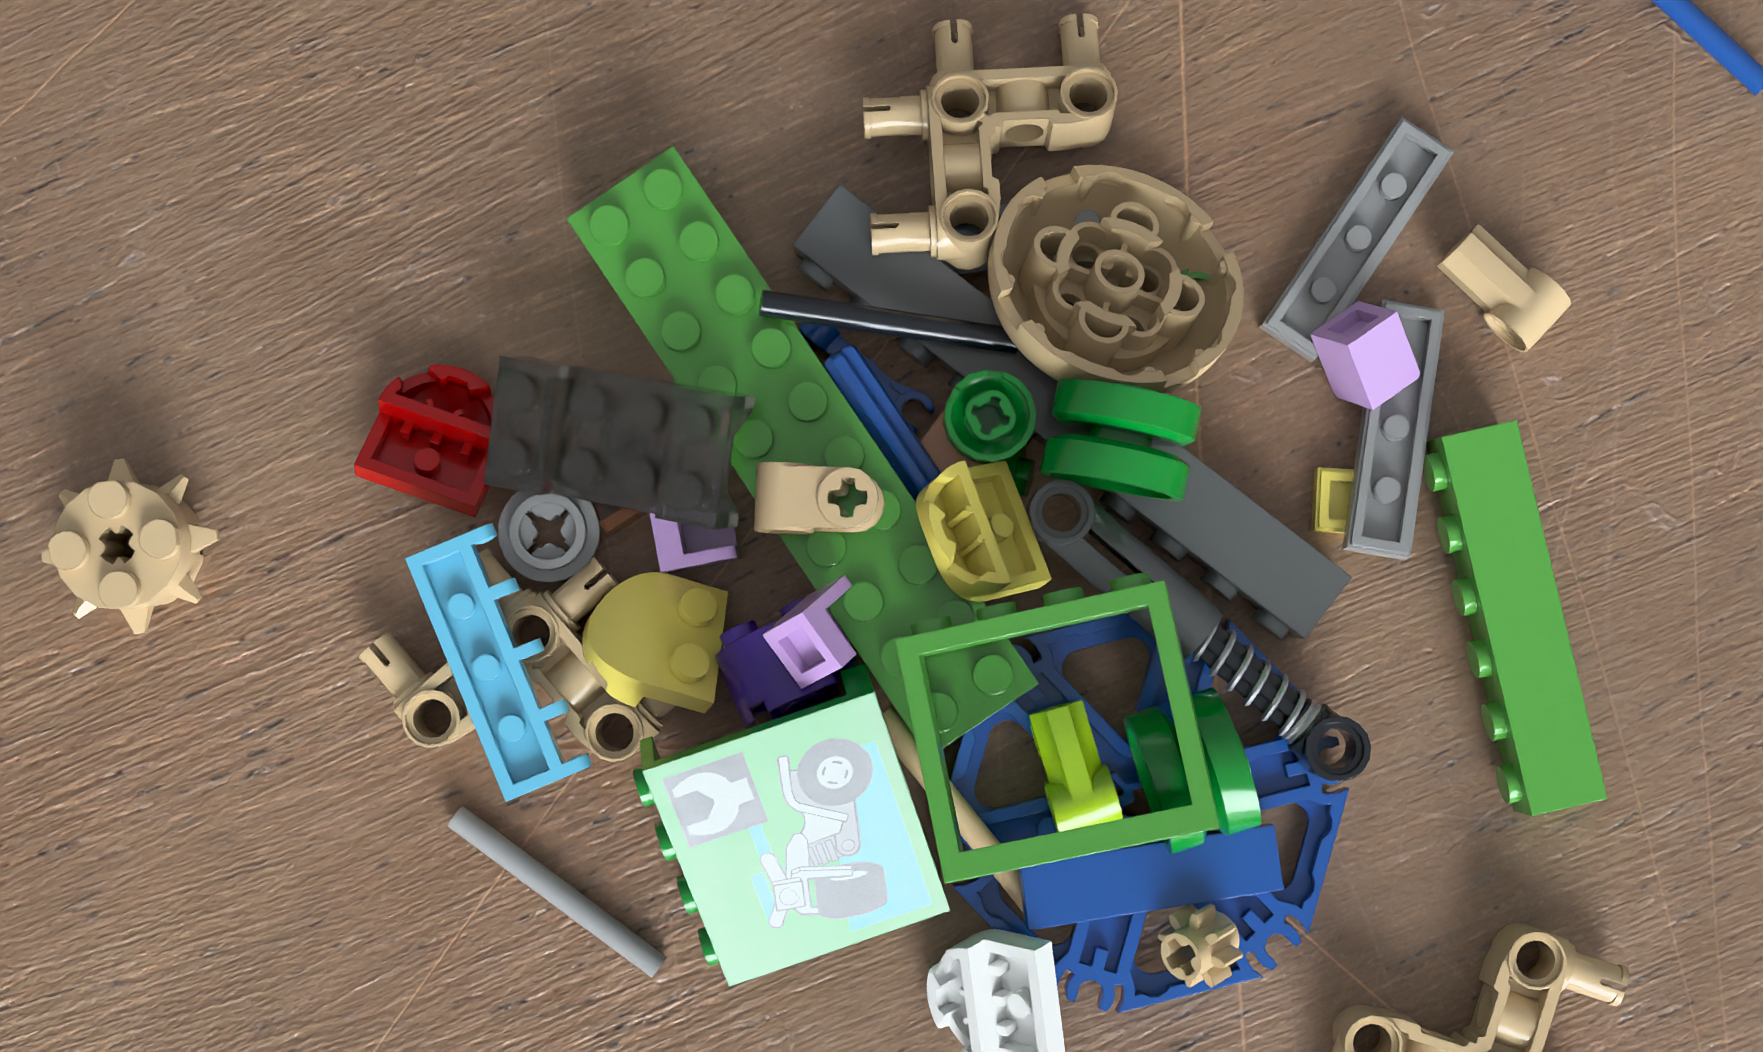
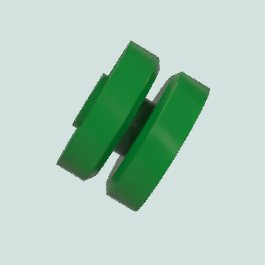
[1040,379,1202,501]
[1123,687,1261,855]

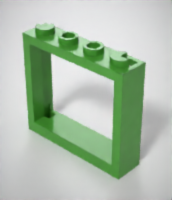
[895,572,1221,884]

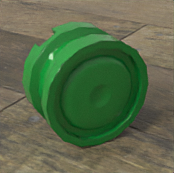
[943,369,1037,464]

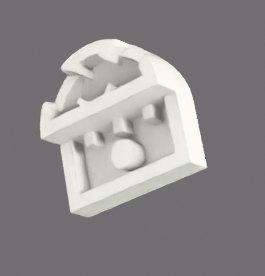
[927,929,1065,1052]

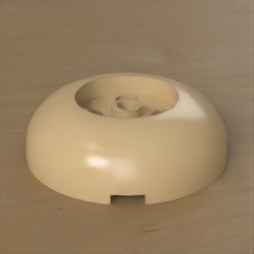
[988,165,1244,394]

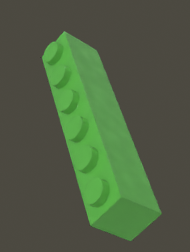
[1423,420,1608,816]

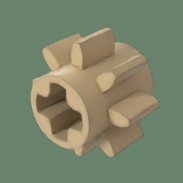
[1158,903,1243,988]

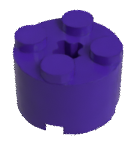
[715,597,859,729]

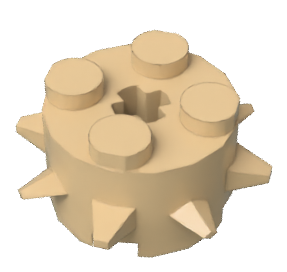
[41,458,219,634]

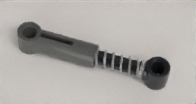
[1026,479,1371,782]

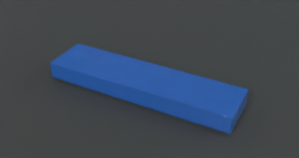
[1017,823,1284,930]

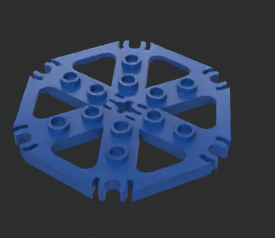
[949,613,1349,1013]

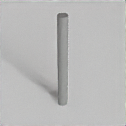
[447,806,667,978]

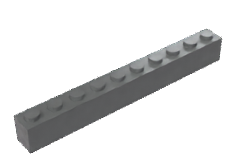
[793,184,1352,641]

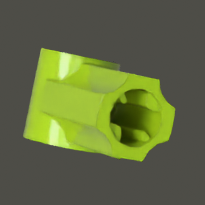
[1028,699,1123,832]

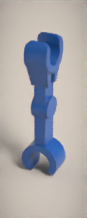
[799,322,935,433]

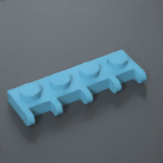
[405,523,593,802]

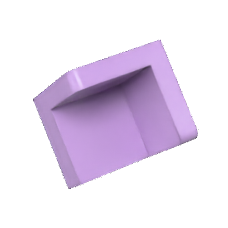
[1310,301,1420,410]
[649,498,741,573]
[762,575,856,689]

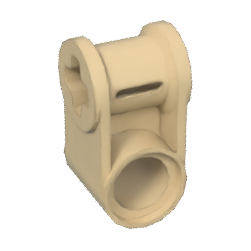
[754,462,885,534]

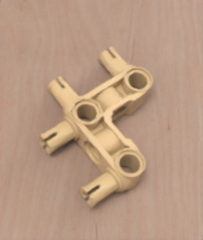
[862,13,1118,270]
[359,548,676,762]
[1332,923,1629,1052]

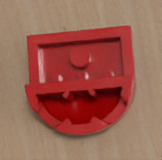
[354,364,504,518]

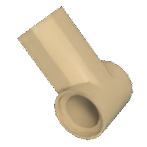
[1437,224,1571,352]

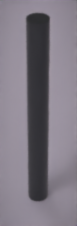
[759,290,1018,354]

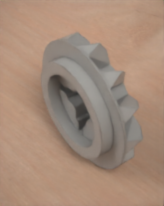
[498,481,600,582]

